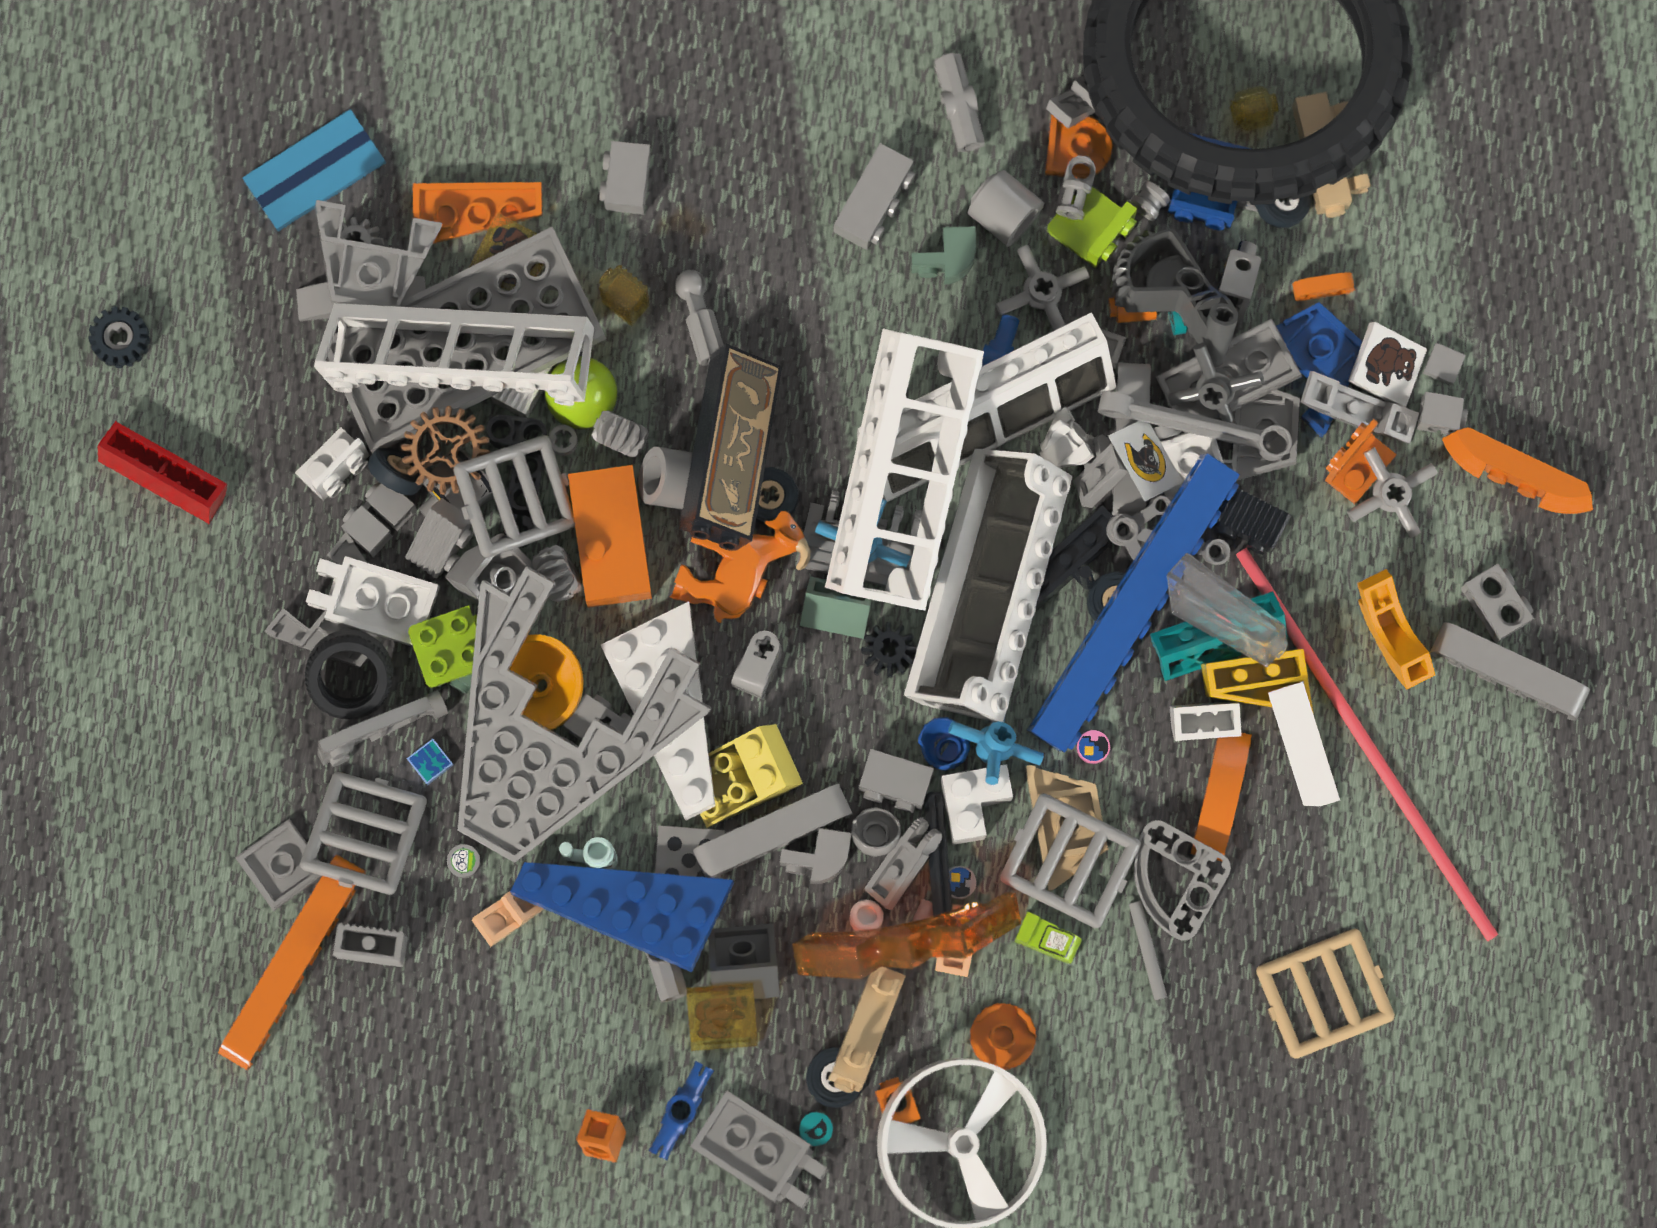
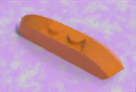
[1442,427,1593,514]

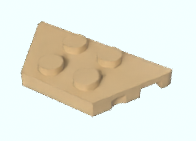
[1025,765,1108,891]

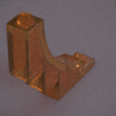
[792,892,1022,979]

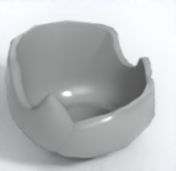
[851,807,901,857]

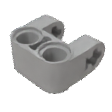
[731,631,782,700]

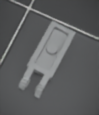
[865,818,943,910]

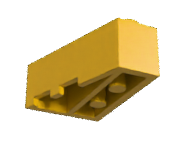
[1201,649,1314,714]

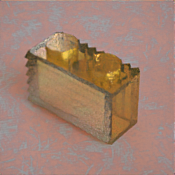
[599,265,650,327]

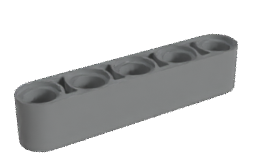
[1111,362,1151,516]
[1430,622,1590,721]
[693,784,853,878]

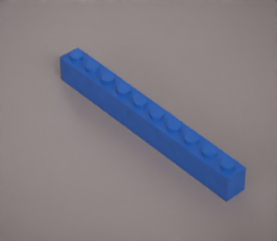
[1027,453,1240,753]

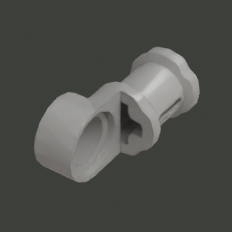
[1056,156,1096,220]

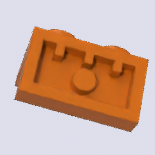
[1325,419,1397,504]

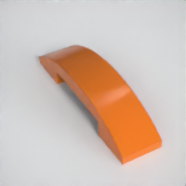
[1190,732,1252,862]

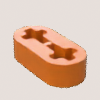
[1292,272,1355,301]

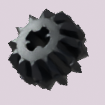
[861,622,917,678]

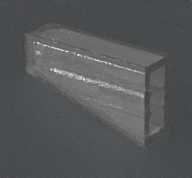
[1167,553,1288,667]

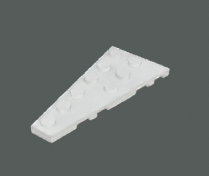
[601,601,716,820]

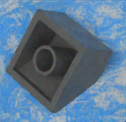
[708,924,780,1000]

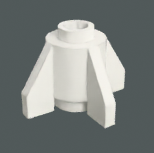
[1040,407,1095,468]

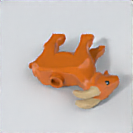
[670,511,811,623]

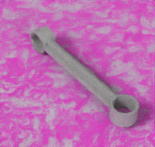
[1098,391,1292,461]

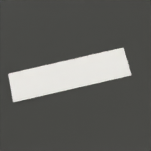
[1268,682,1340,806]

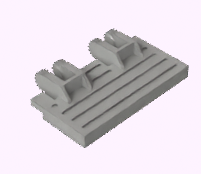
[796,491,922,587]

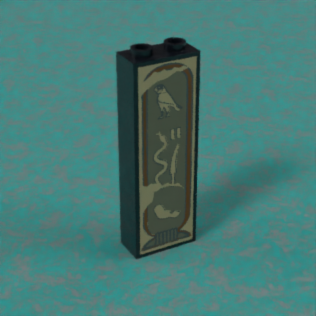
[679,344,782,551]

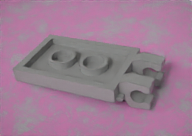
[690,1091,829,1210]

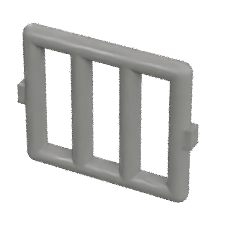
[454,435,575,558]
[300,772,427,895]
[1000,794,1141,928]

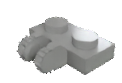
[1074,434,1128,508]

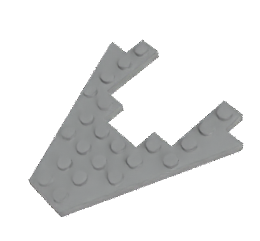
[457,566,712,863]

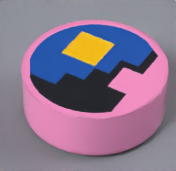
[1077,730,1110,764]

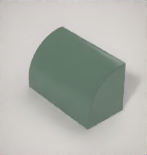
[800,577,872,639]

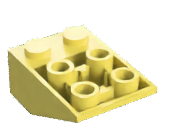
[700,724,803,828]

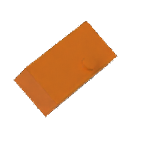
[568,465,652,608]

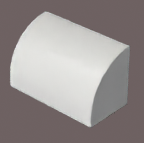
[1170,701,1242,741]

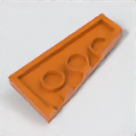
[413,182,543,244]

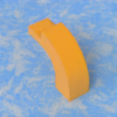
[1357,569,1435,690]

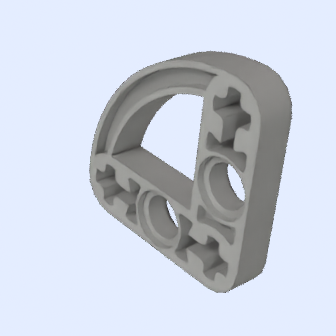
[1134,820,1231,941]

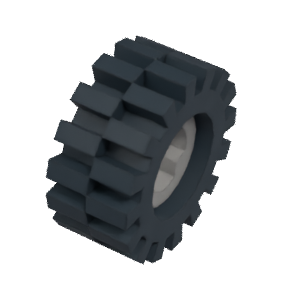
[88,306,150,368]

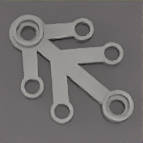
[1106,495,1230,586]

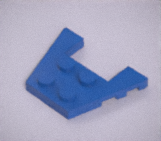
[1276,302,1362,438]

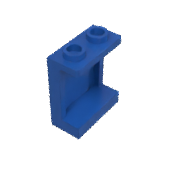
[1168,133,1251,231]

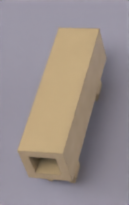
[1292,92,1370,218]
[828,963,905,1093]

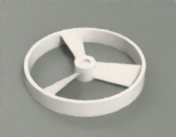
[877,1058,1047,1228]

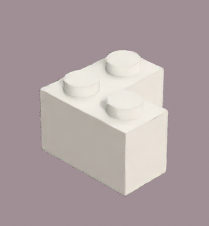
[941,764,1013,845]

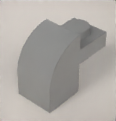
[780,828,852,884]

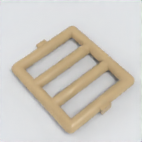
[1256,929,1395,1059]

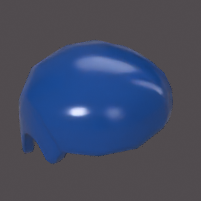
[918,717,970,771]

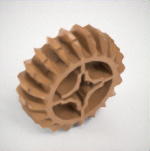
[401,406,491,495]

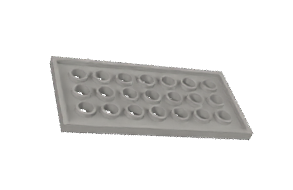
[327,226,607,454]

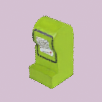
[1014,912,1082,964]

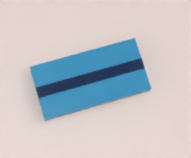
[242,110,386,231]

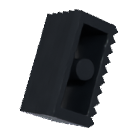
[1215,488,1291,555]

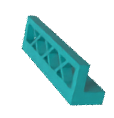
[1150,591,1288,681]

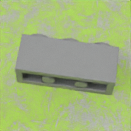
[834,143,916,250]

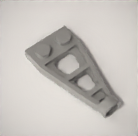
[318,690,448,767]

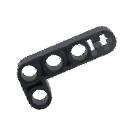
[486,415,549,548]

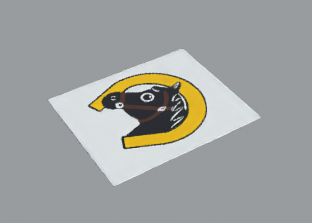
[1108,421,1183,501]

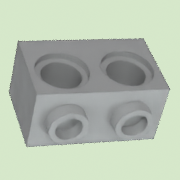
[1460,564,1534,643]

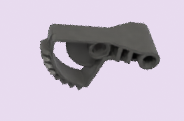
[1112,229,1238,367]

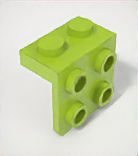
[1047,187,1137,268]
[408,605,477,688]

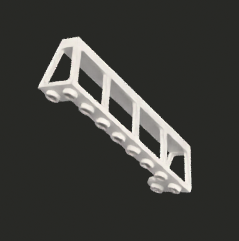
[314,303,594,406]
[825,329,984,610]

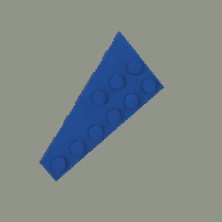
[510,862,734,972]

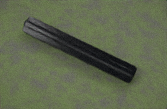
[924,792,953,921]

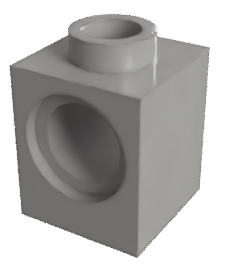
[1417,392,1468,435]

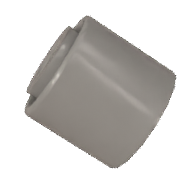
[968,170,1044,247]
[639,447,693,510]

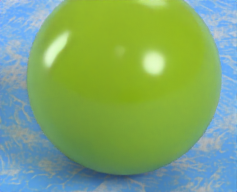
[545,356,618,429]

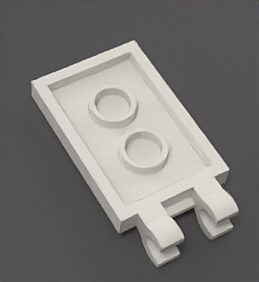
[305,556,440,647]

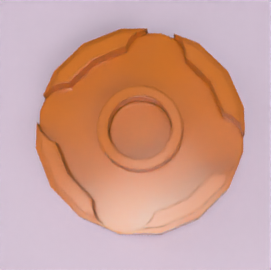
[970,1003,1036,1070]

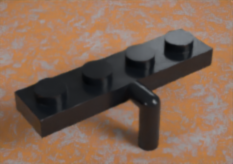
[1007,505,1126,612]

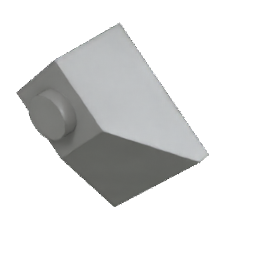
[445,533,534,606]

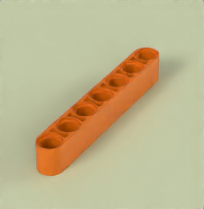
[218,855,366,1070]

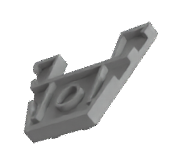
[315,200,442,307]
[1223,390,1300,481]
[265,532,386,669]

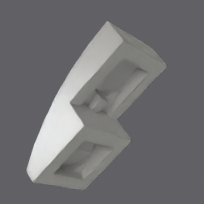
[1046,76,1095,128]

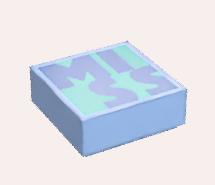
[407,739,453,785]

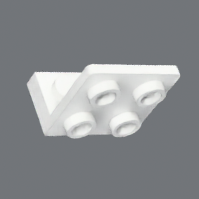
[295,427,369,501]

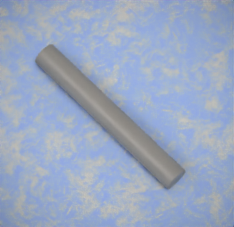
[1129,901,1167,1001]

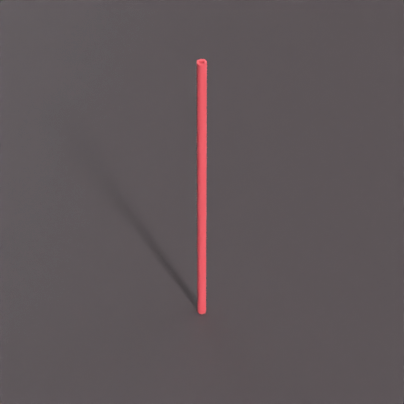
[1236,548,1499,942]

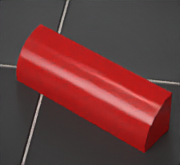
[97,421,227,524]

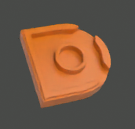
[1045,114,1112,178]

